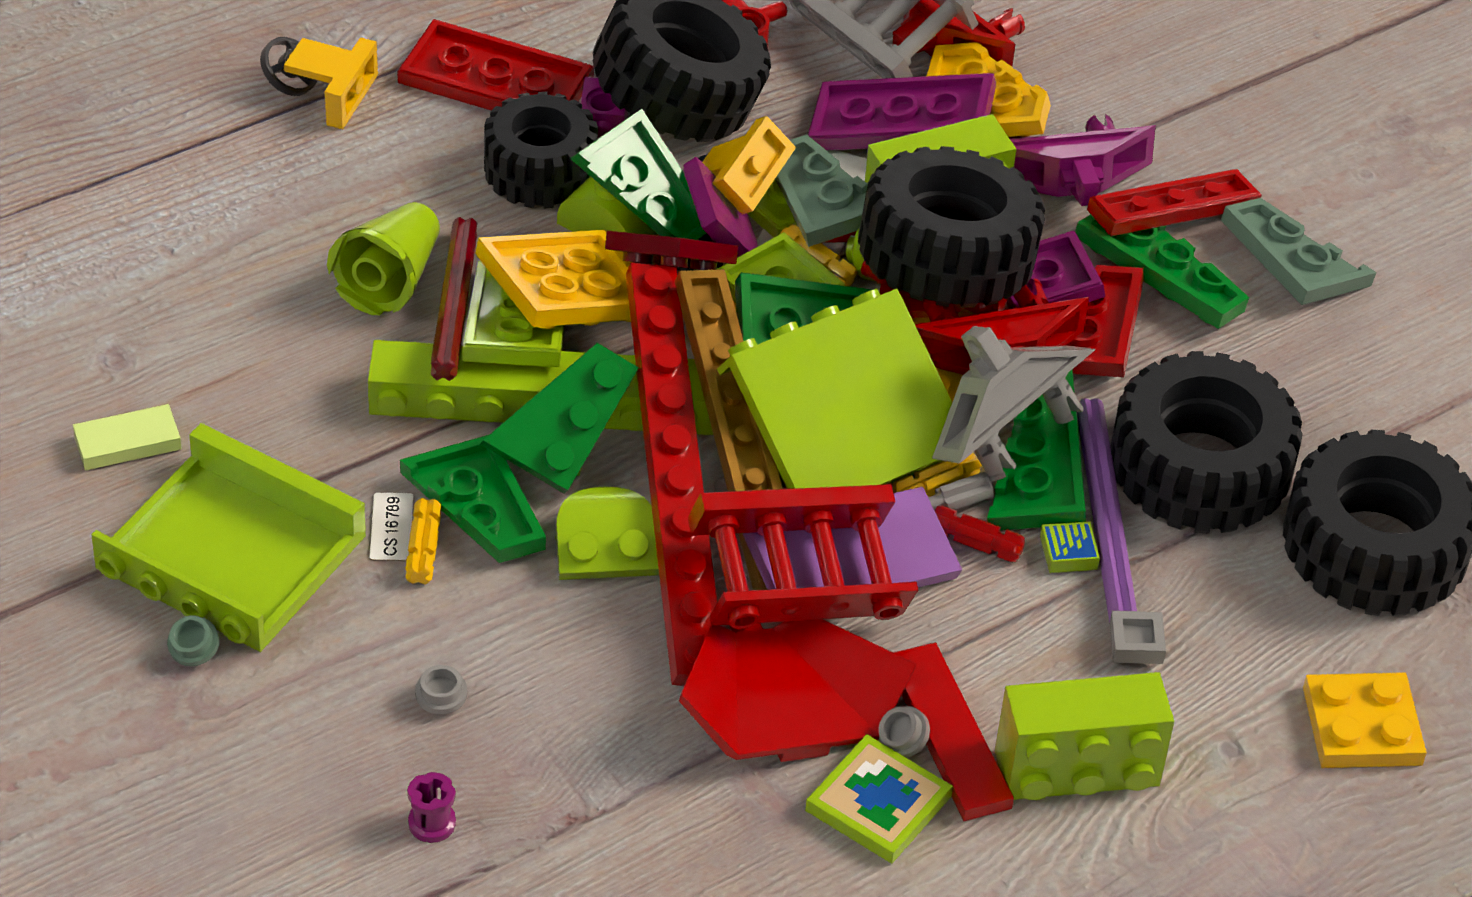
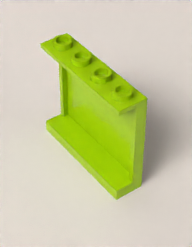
[717,289,952,489]
[91,423,366,653]

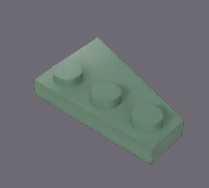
[775,134,868,247]
[1221,198,1377,305]

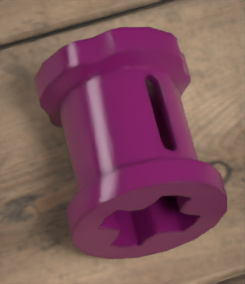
[407,772,456,843]

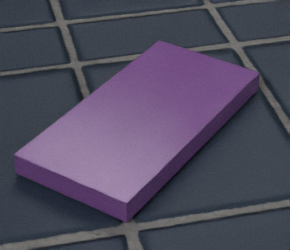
[743,487,962,590]

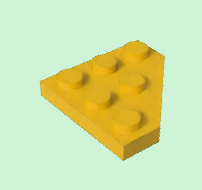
[927,42,1051,137]

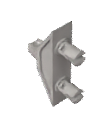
[932,326,1096,481]

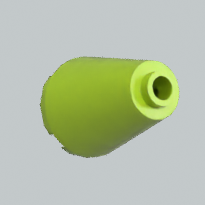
[327,202,440,315]

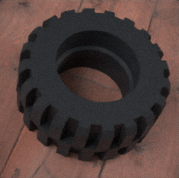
[592,0,771,142]
[858,146,1045,308]
[1110,351,1303,534]
[1283,429,1472,616]

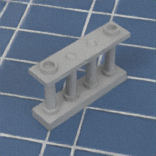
[789,0,978,79]

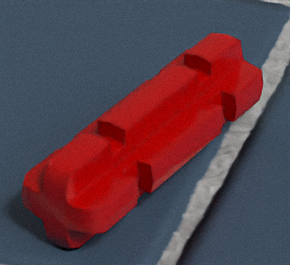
[934,505,1025,563]

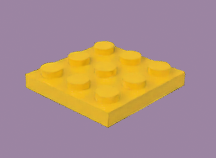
[475,230,632,329]

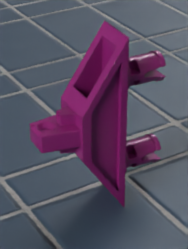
[1009,114,1156,206]

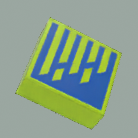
[1040,522,1100,573]

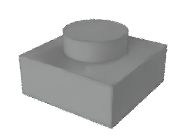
[1109,610,1166,664]

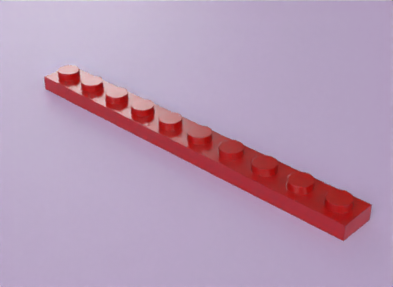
[626,263,717,686]

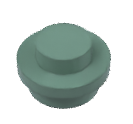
[167,616,220,666]

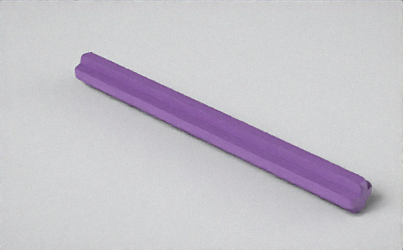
[1077,398,1137,623]

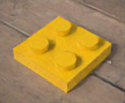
[1303,672,1427,768]

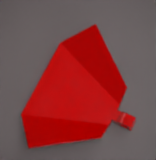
[679,619,917,762]

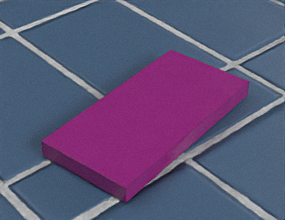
[808,73,996,150]

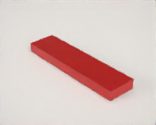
[1087,169,1262,236]
[894,642,1014,822]

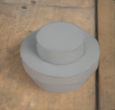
[415,665,467,714]
[879,706,930,758]

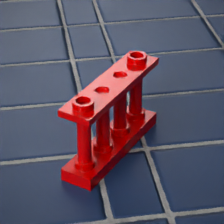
[688,484,919,629]

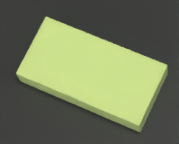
[73,404,182,470]

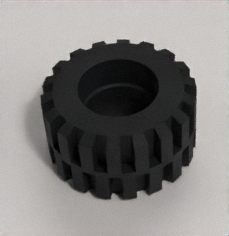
[484,92,598,209]

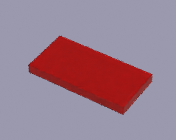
[397,19,594,111]

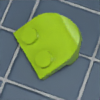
[555,487,659,580]

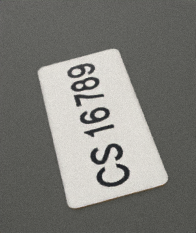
[370,493,413,560]

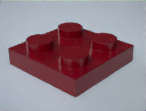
[605,231,738,270]

